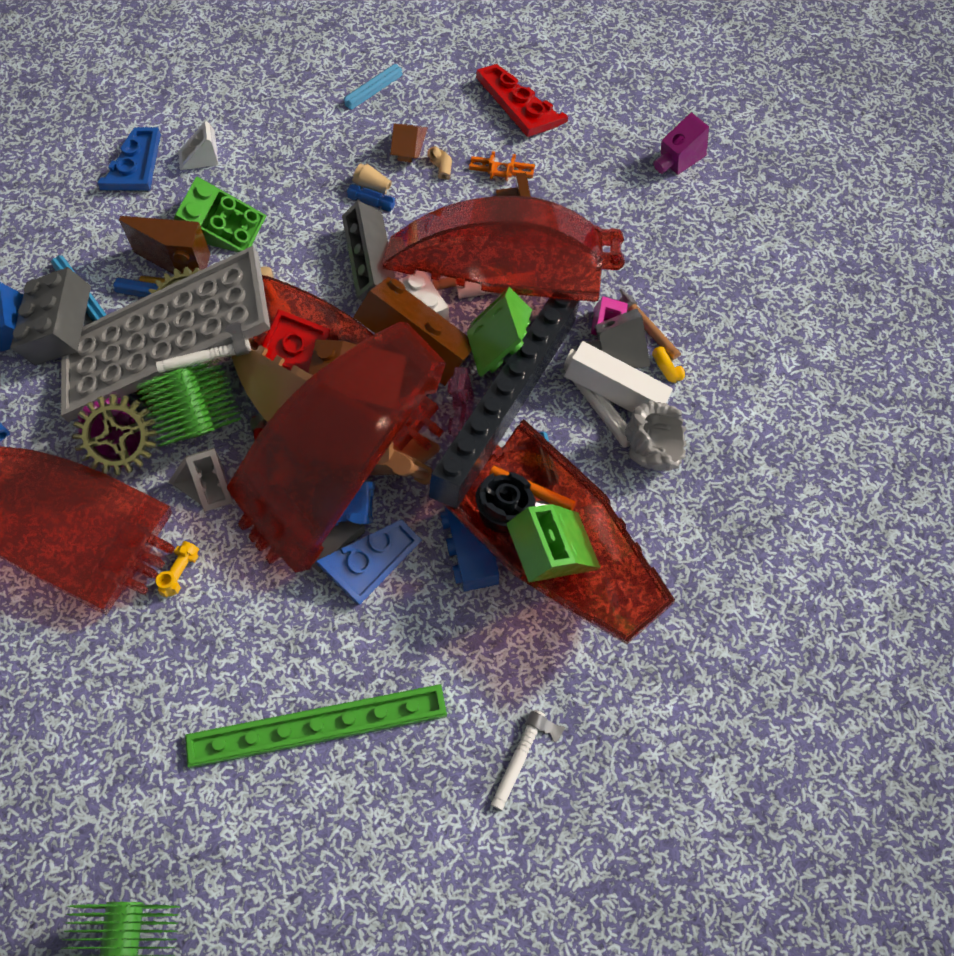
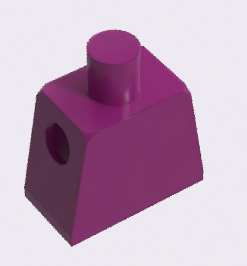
[653,112,709,175]

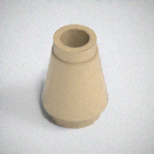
[352,163,392,195]

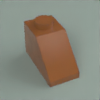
[390,123,428,162]

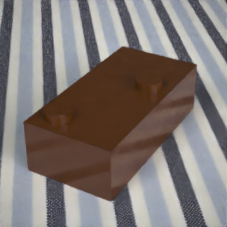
[353,277,472,386]

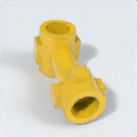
[155,541,199,598]

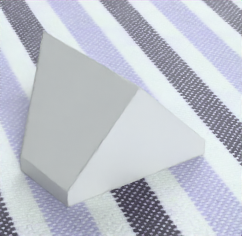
[178,121,219,170]

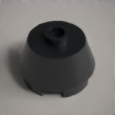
[475,472,536,533]

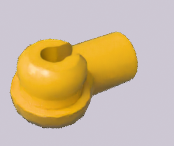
[652,347,685,383]

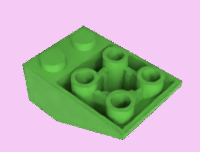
[173,176,267,252]
[467,287,532,377]
[506,504,601,582]

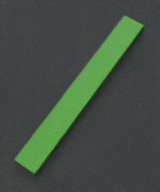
[185,684,447,769]

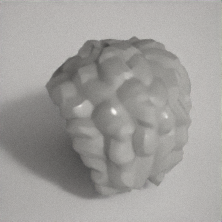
[624,401,686,471]

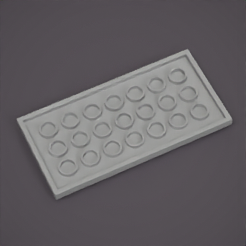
[61,246,270,422]

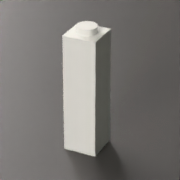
[564,341,673,413]

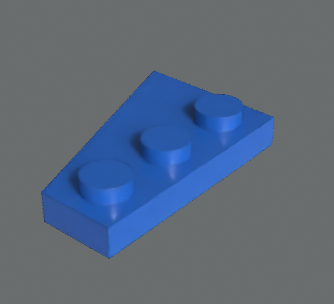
[97,127,161,191]
[315,519,422,605]

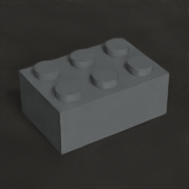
[10,267,91,366]

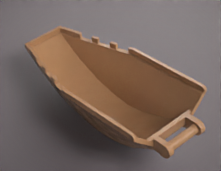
[232,338,440,485]

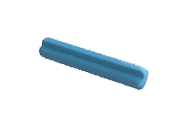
[343,64,403,109]

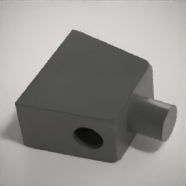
[586,309,650,368]

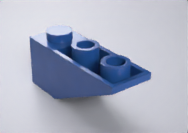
[440,504,499,592]

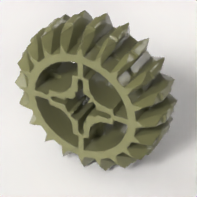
[72,394,158,475]

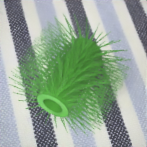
[136,359,241,447]
[61,902,180,956]

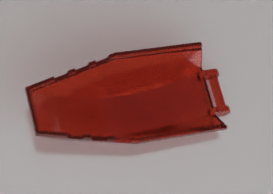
[383,195,625,302]
[442,419,675,644]

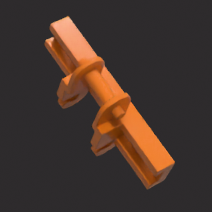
[469,151,535,181]

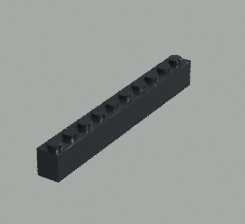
[429,290,580,509]

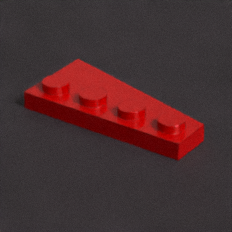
[476,64,569,137]

